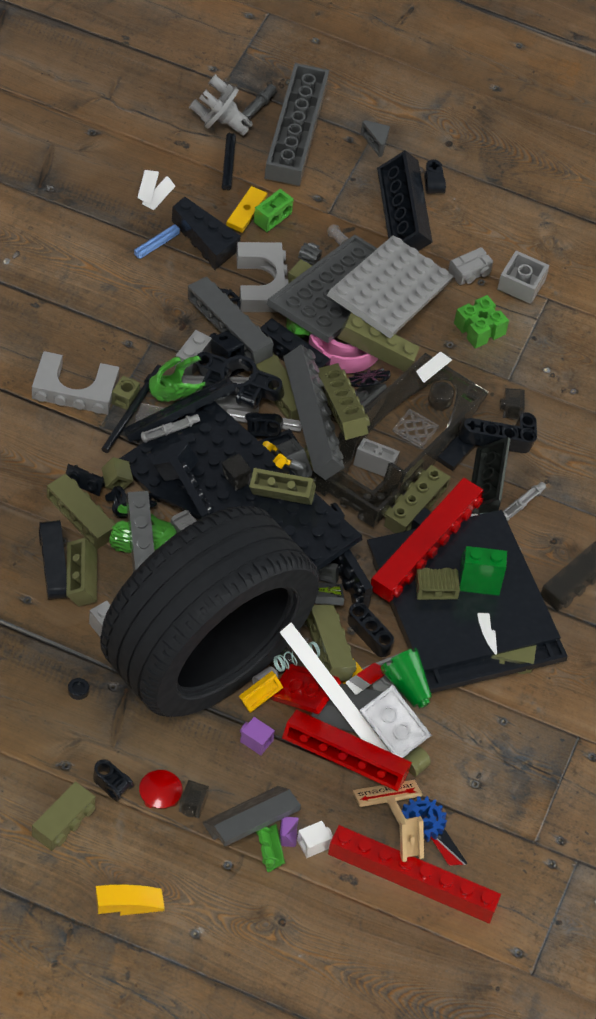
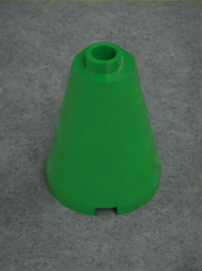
[380,648,432,709]

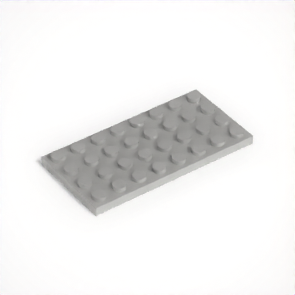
[327,236,454,338]

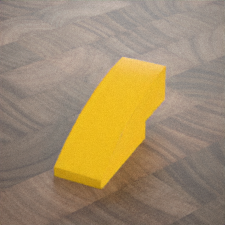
[95,885,165,916]

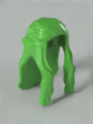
[149,355,205,402]
[109,504,177,553]

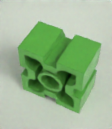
[454,295,509,349]

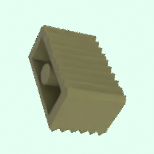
[415,568,460,600]

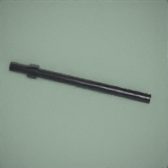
[101,365,161,453]

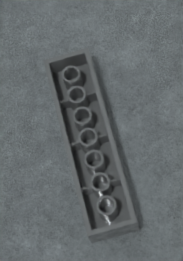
[264,63,329,186]

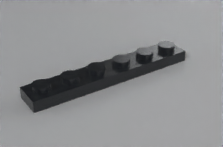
[123,377,236,442]

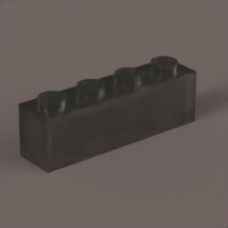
[541,541,596,612]

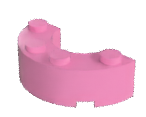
[309,334,378,373]

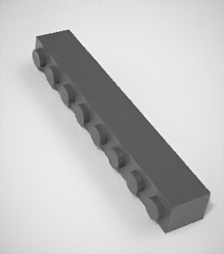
[283,344,344,480]

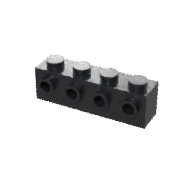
[260,318,330,368]

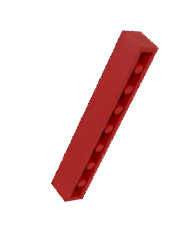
[371,478,484,602]
[328,825,501,924]

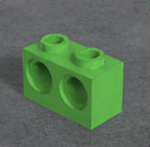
[254,189,294,232]

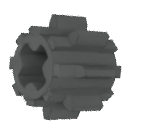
[298,242,322,265]

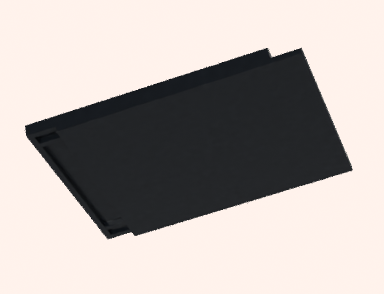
[367,510,568,693]

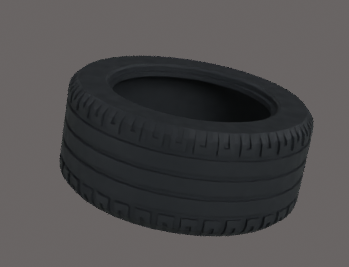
[100,506,319,717]

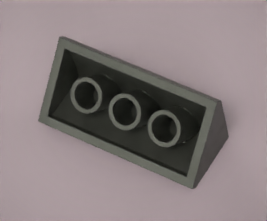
[471,437,510,515]

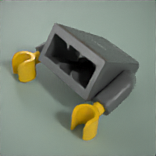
[262,438,313,478]

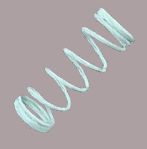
[274,641,320,672]

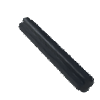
[222,133,236,190]

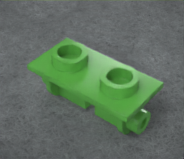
[256,824,285,872]

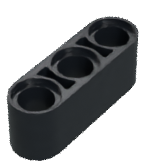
[347,602,394,657]

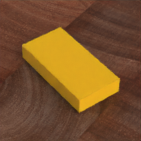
[239,671,284,713]

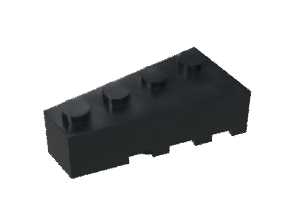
[172,197,241,270]

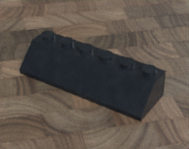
[377,150,433,251]

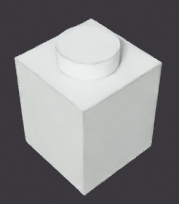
[297,821,333,858]

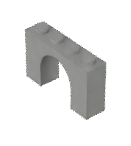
[236,242,288,312]
[32,351,119,415]

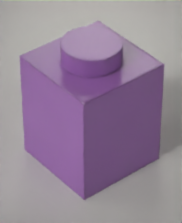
[240,717,275,755]

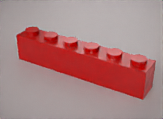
[282,709,412,792]

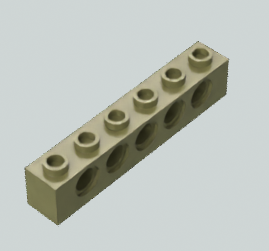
[318,363,370,440]

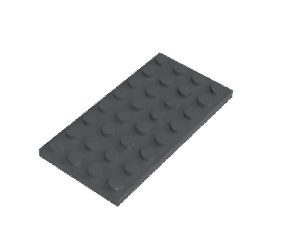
[267,235,378,343]

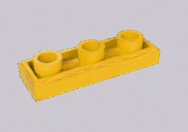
[226,186,268,233]

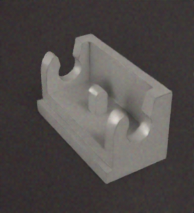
[353,438,400,479]

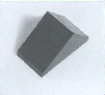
[361,120,390,157]

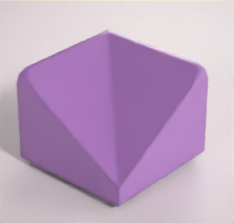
[280,817,299,847]

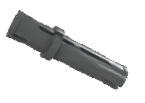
[241,84,277,120]

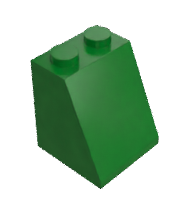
[459,546,507,596]

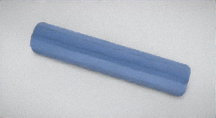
[134,224,180,259]

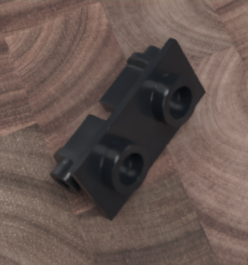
[66,464,105,496]

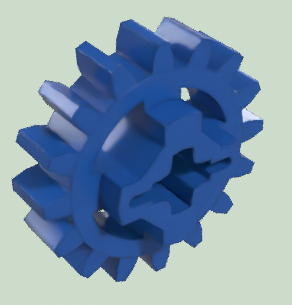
[402,796,447,842]

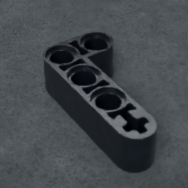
[459,412,537,453]
[39,520,69,600]

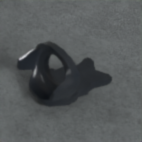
[105,485,157,517]

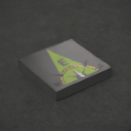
[315,583,344,605]

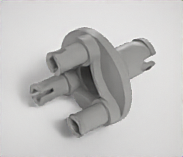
[189,74,253,136]

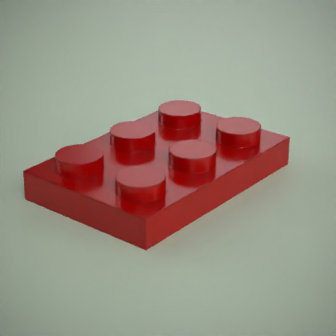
[270,664,342,715]

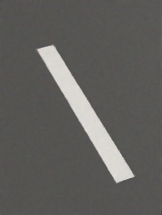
[280,623,389,751]

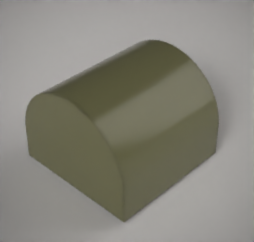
[404,747,431,777]

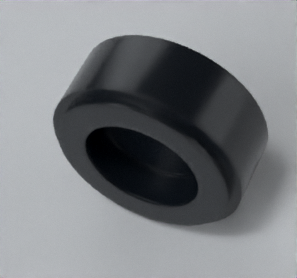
[68,678,89,700]

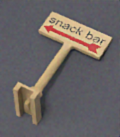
[353,780,424,862]

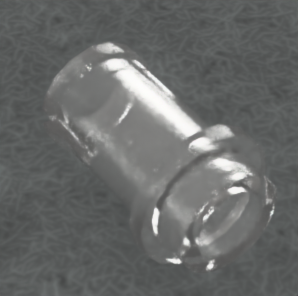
[327,224,349,245]

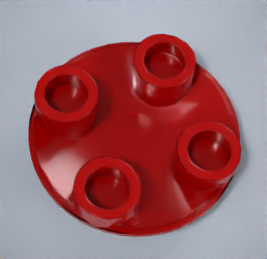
[139,770,182,809]

